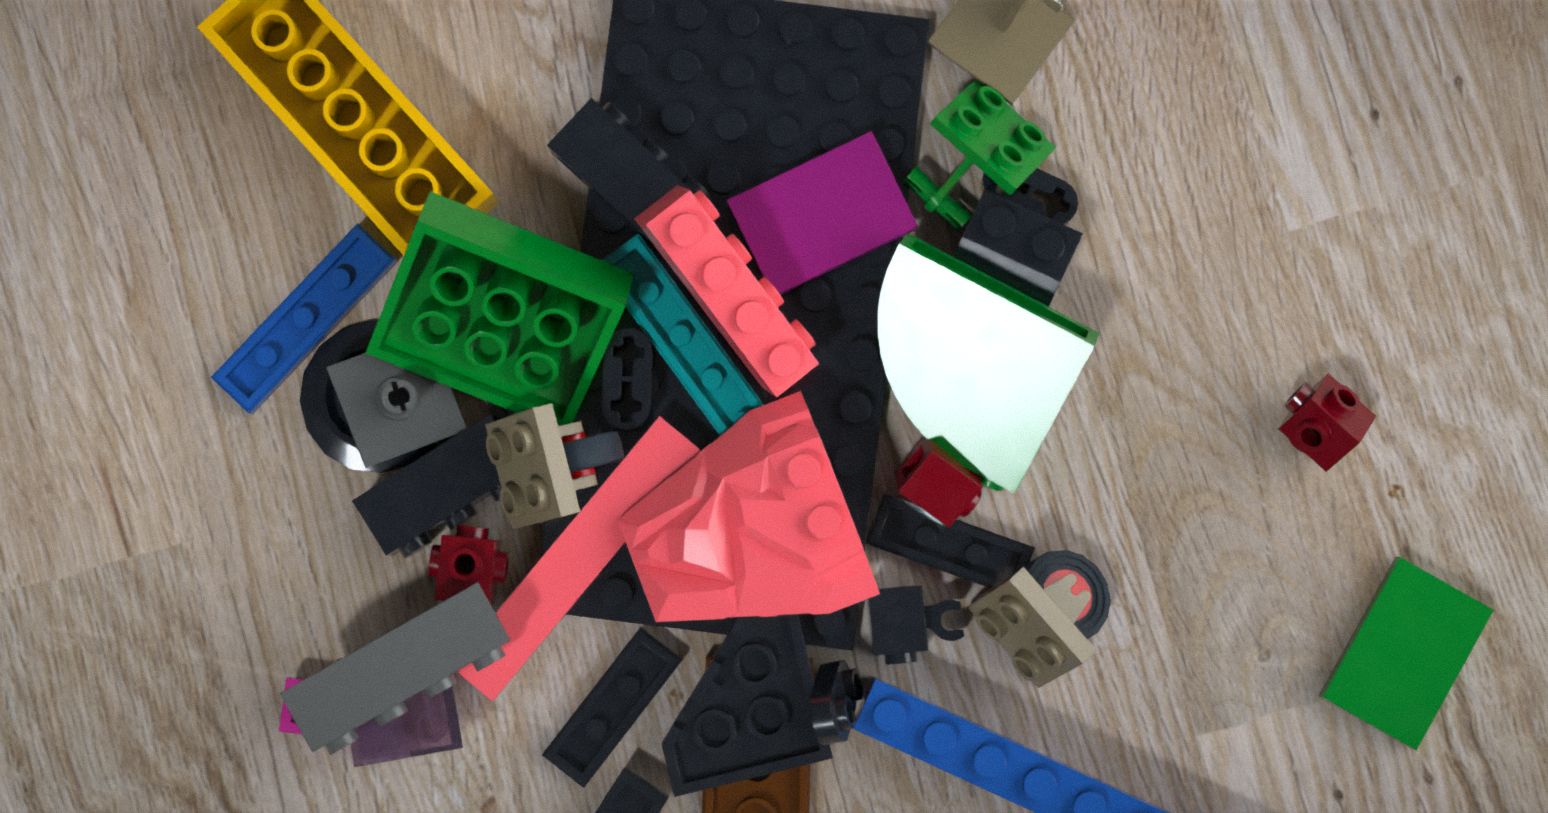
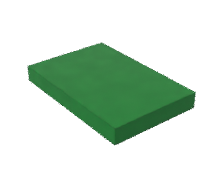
[1319,557,1494,751]

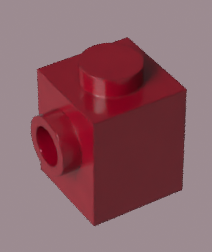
[894,436,983,528]

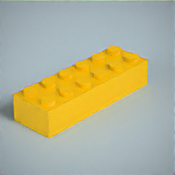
[197,0,500,256]

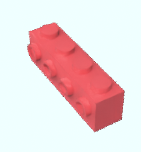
[634,185,819,397]

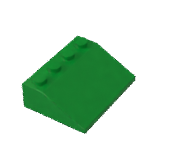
[365,191,634,426]

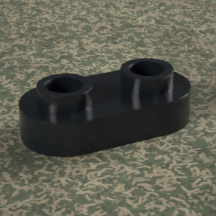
[810,660,863,746]

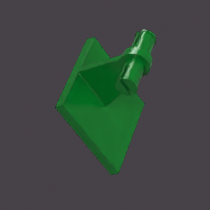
[903,80,1056,232]

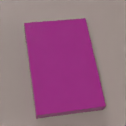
[727,131,918,295]

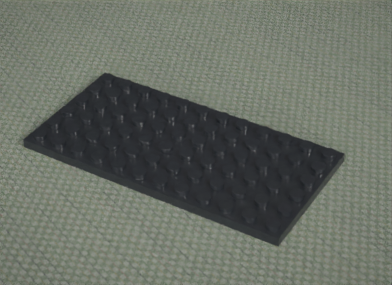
[540,0,930,651]

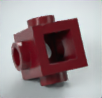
[1278,373,1376,472]
[429,525,509,605]

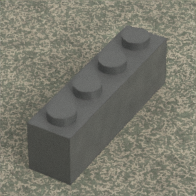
[280,582,511,755]

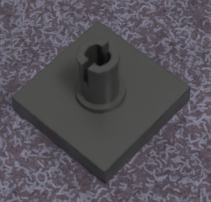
[326,353,467,469]

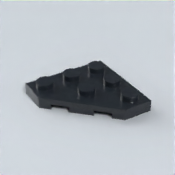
[661,614,833,797]

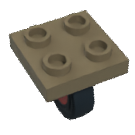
[485,403,624,530]
[968,550,1111,688]

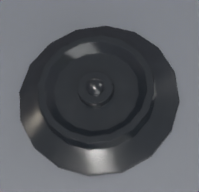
[300,320,453,473]

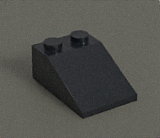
[953,189,1083,307]

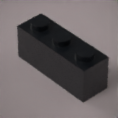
[547,98,711,254]
[352,414,501,559]

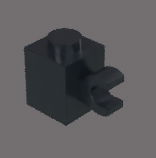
[867,585,964,665]

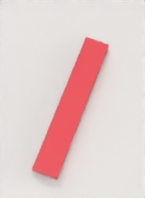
[457,416,701,701]

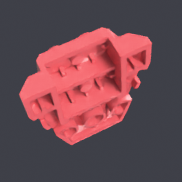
[617,391,880,622]

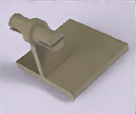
[927,0,1075,105]

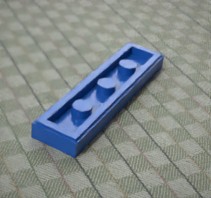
[211,223,398,415]

